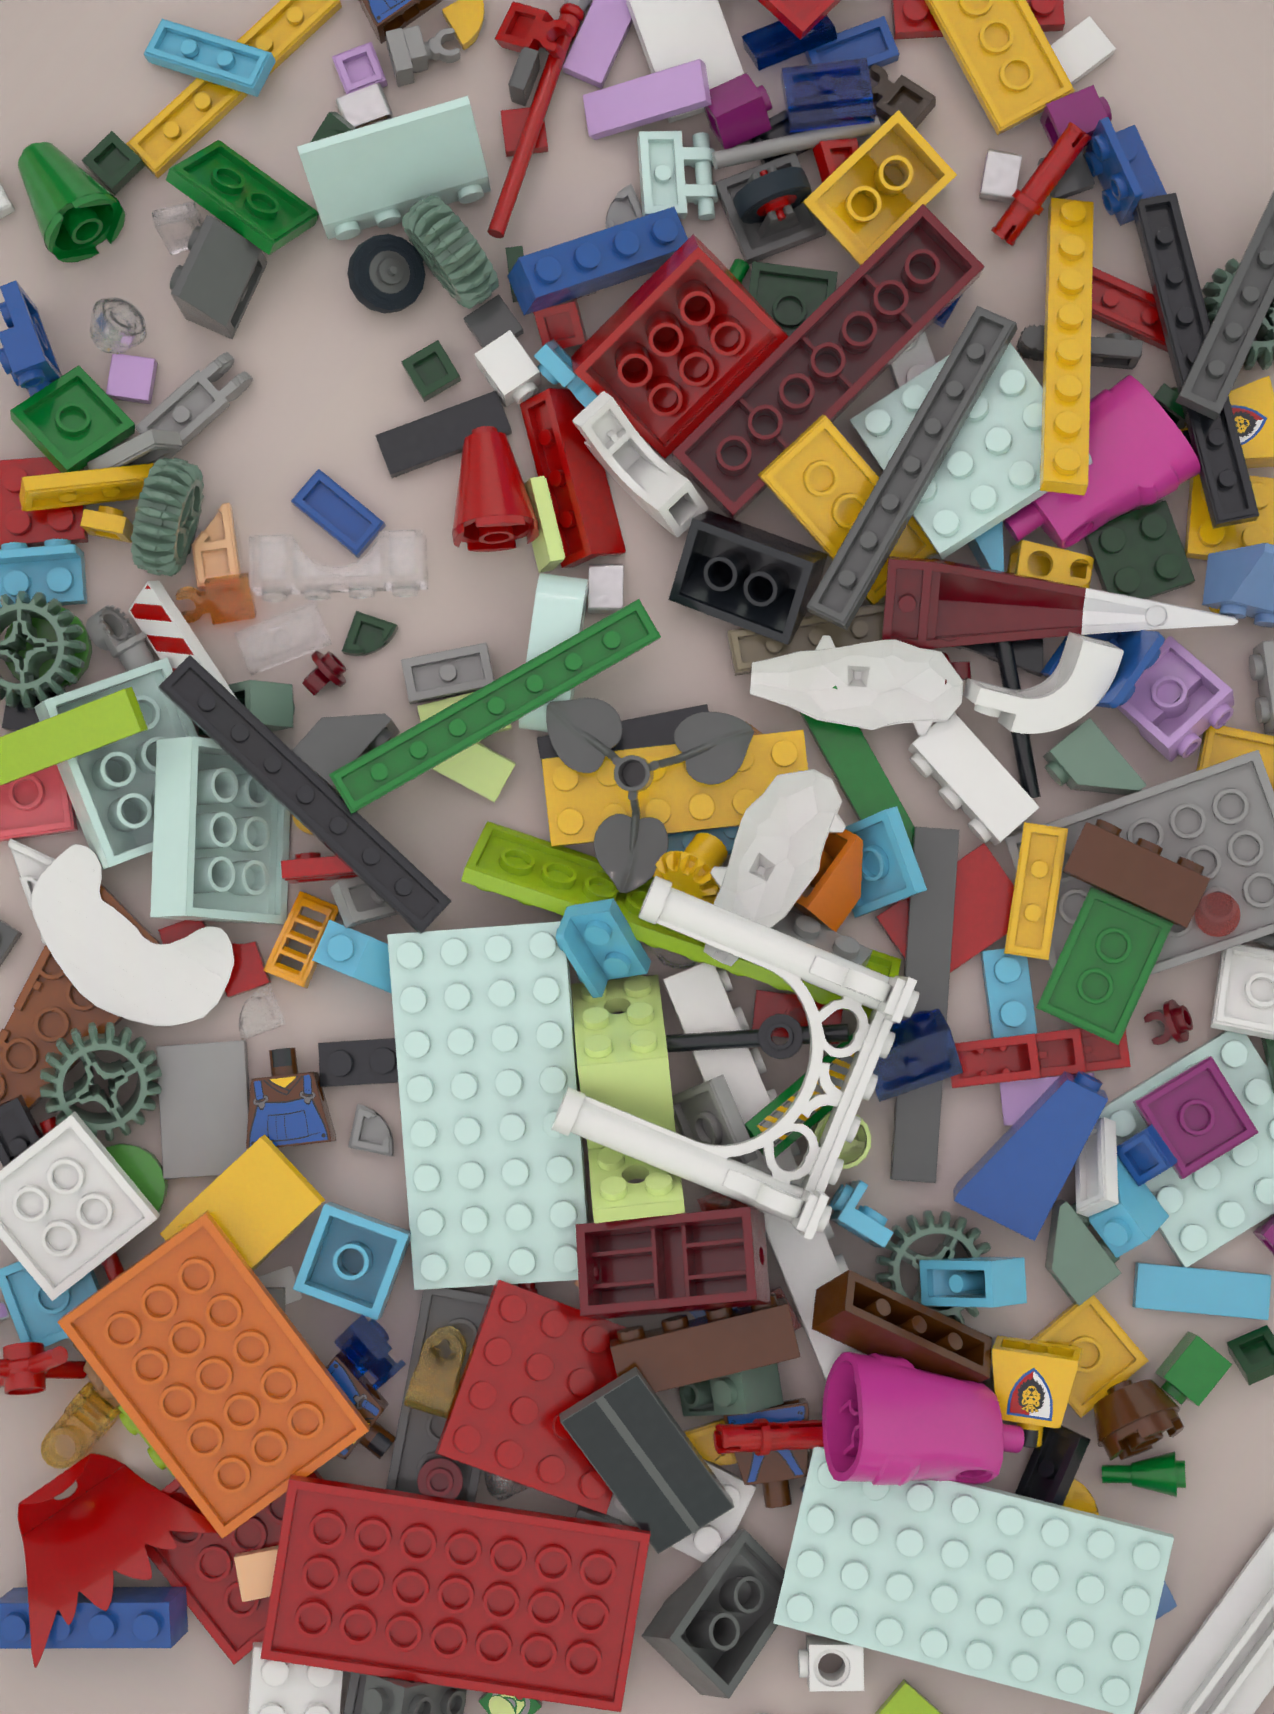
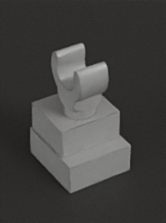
[385,25,460,87]

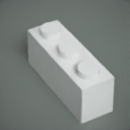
[908,712,1040,846]

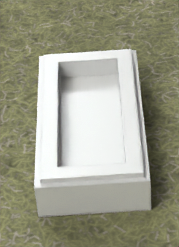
[1075,1117,1119,1217]

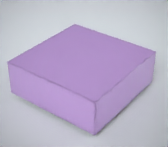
[332,42,388,95]
[106,353,158,404]

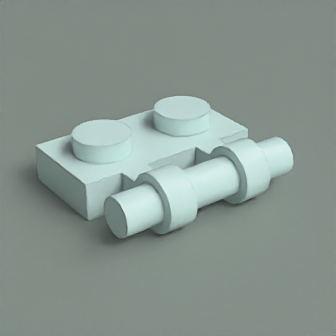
[637,131,718,221]

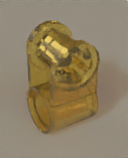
[404,1326,467,1419]
[41,1381,121,1469]

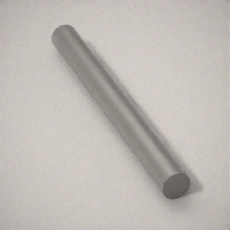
[712,116,880,169]

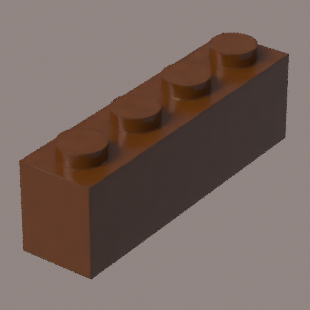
[812,1270,992,1383]
[610,1293,801,1393]

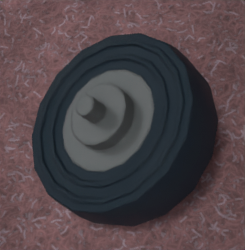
[347,234,426,314]

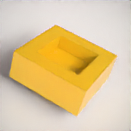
[80,505,133,543]

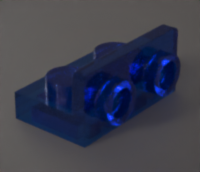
[873,1009,963,1102]

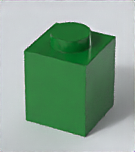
[1155,1331,1232,1406]

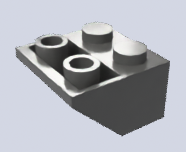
[170,215,267,339]
[292,713,400,793]

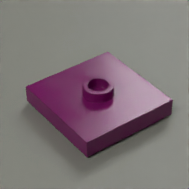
[1133,1056,1259,1179]

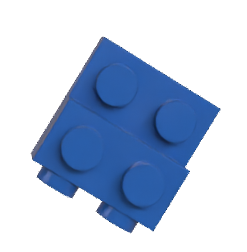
[0,281,62,397]

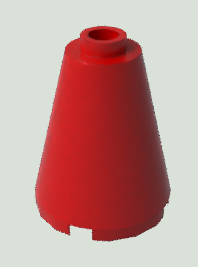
[452,426,539,552]

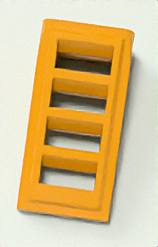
[263,891,339,988]

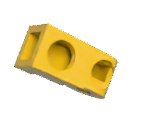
[1007,540,1094,588]

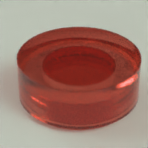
[1194,892,1241,937]

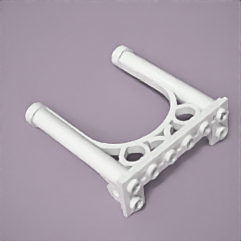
[551,876,919,1241]

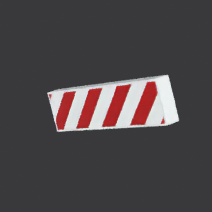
[128,580,237,699]

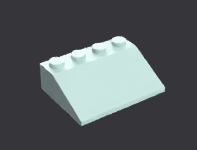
[297,96,491,240]
[34,658,198,870]
[150,736,290,925]

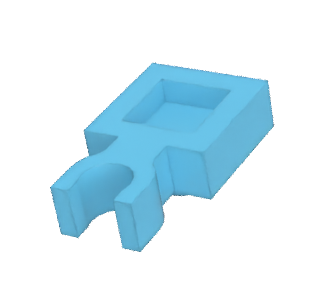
[534,339,598,408]

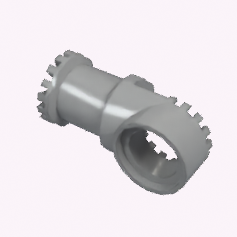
[86,605,156,671]

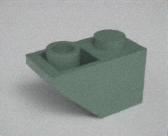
[1045,1199,1122,1306]
[679,1363,784,1417]

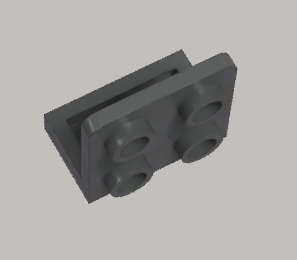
[361,1674,467,1714]

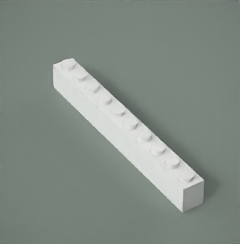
[663,963,867,1381]

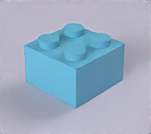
[293,1202,411,1320]

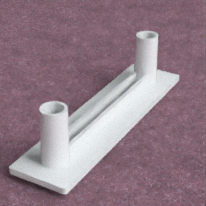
[1137,1527,1274,1714]

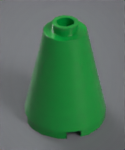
[18,142,126,262]

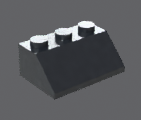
[668,510,828,645]

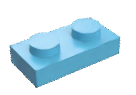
[980,948,1037,1039]

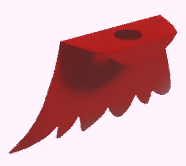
[17,1453,217,1668]

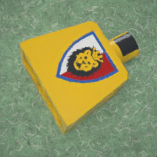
[1180,376,1274,468]
[992,1335,1082,1448]

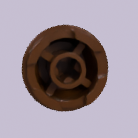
[1093,1379,1184,1461]

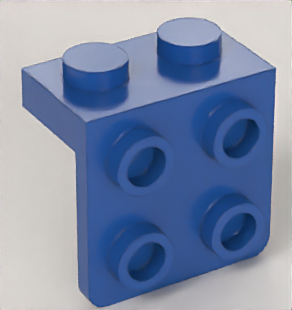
[1040,630,1165,709]

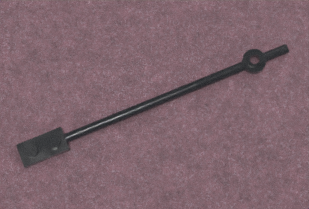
[318,1014,849,1087]

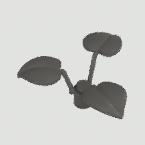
[546,698,754,893]

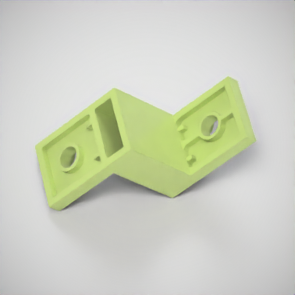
[571,975,685,1223]

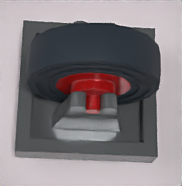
[715,152,827,264]

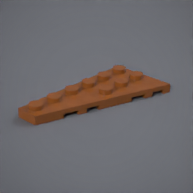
[0,883,161,1110]

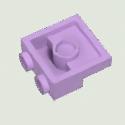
[1117,636,1234,762]

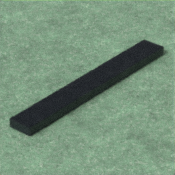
[1133,193,1259,529]
[158,655,452,934]

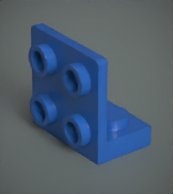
[1084,117,1167,226]

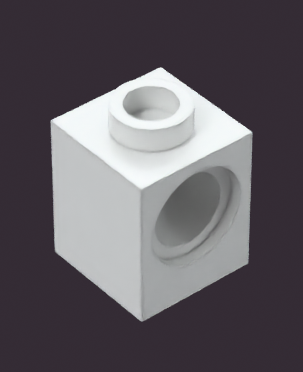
[474,330,541,407]
[798,1636,864,1692]

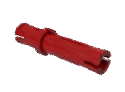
[991,121,1092,246]
[713,1418,824,1456]

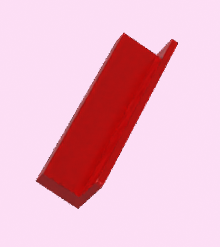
[520,388,626,568]

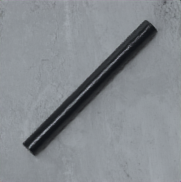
[994,641,1041,798]

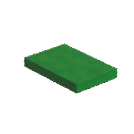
[166,140,319,255]
[1036,887,1173,1045]

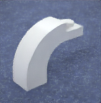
[572,391,709,538]
[963,632,1124,734]

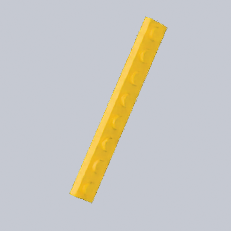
[1040,197,1094,495]

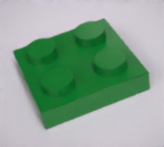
[10,365,135,473]

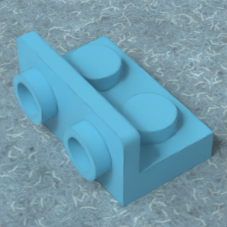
[0,539,87,608]
[556,898,651,998]
[828,1180,894,1248]

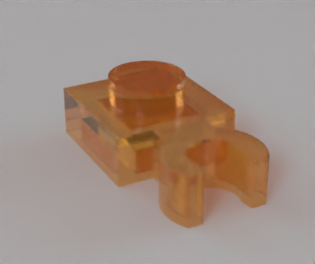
[175,572,257,625]

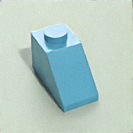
[1089,1156,1169,1258]
[919,1257,1027,1308]

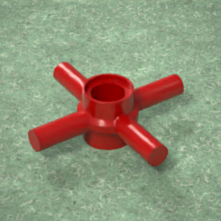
[0,1342,87,1395]

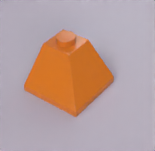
[793,829,863,932]

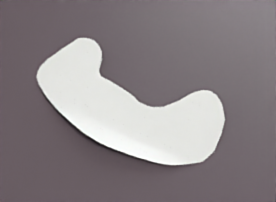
[31,844,234,1026]

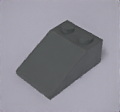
[642,1529,785,1699]

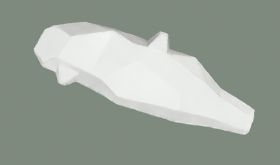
[750,635,963,735]
[703,769,846,966]

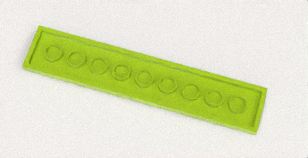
[461,821,902,1019]

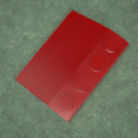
[571,234,789,459]

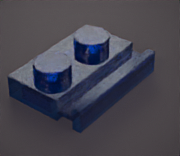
[781,58,876,133]
[334,1314,406,1390]

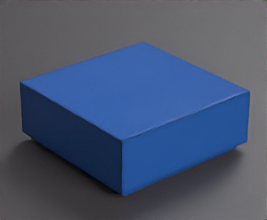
[1117,1124,1178,1186]

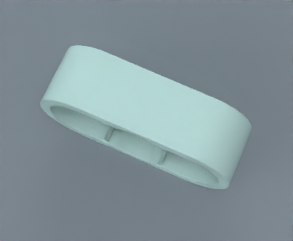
[519,573,588,732]

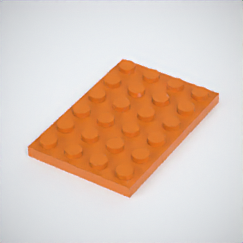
[58,1210,370,1539]

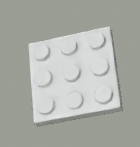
[0,1111,160,1301]

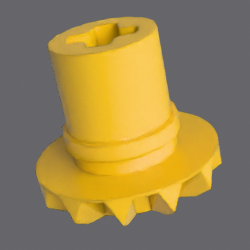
[653,833,728,904]

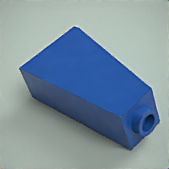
[953,1071,1108,1241]

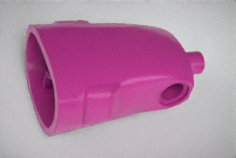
[1003,375,1201,549]
[822,1352,1025,1486]

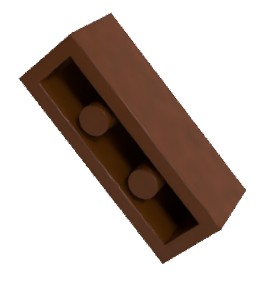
[1063,819,1210,929]

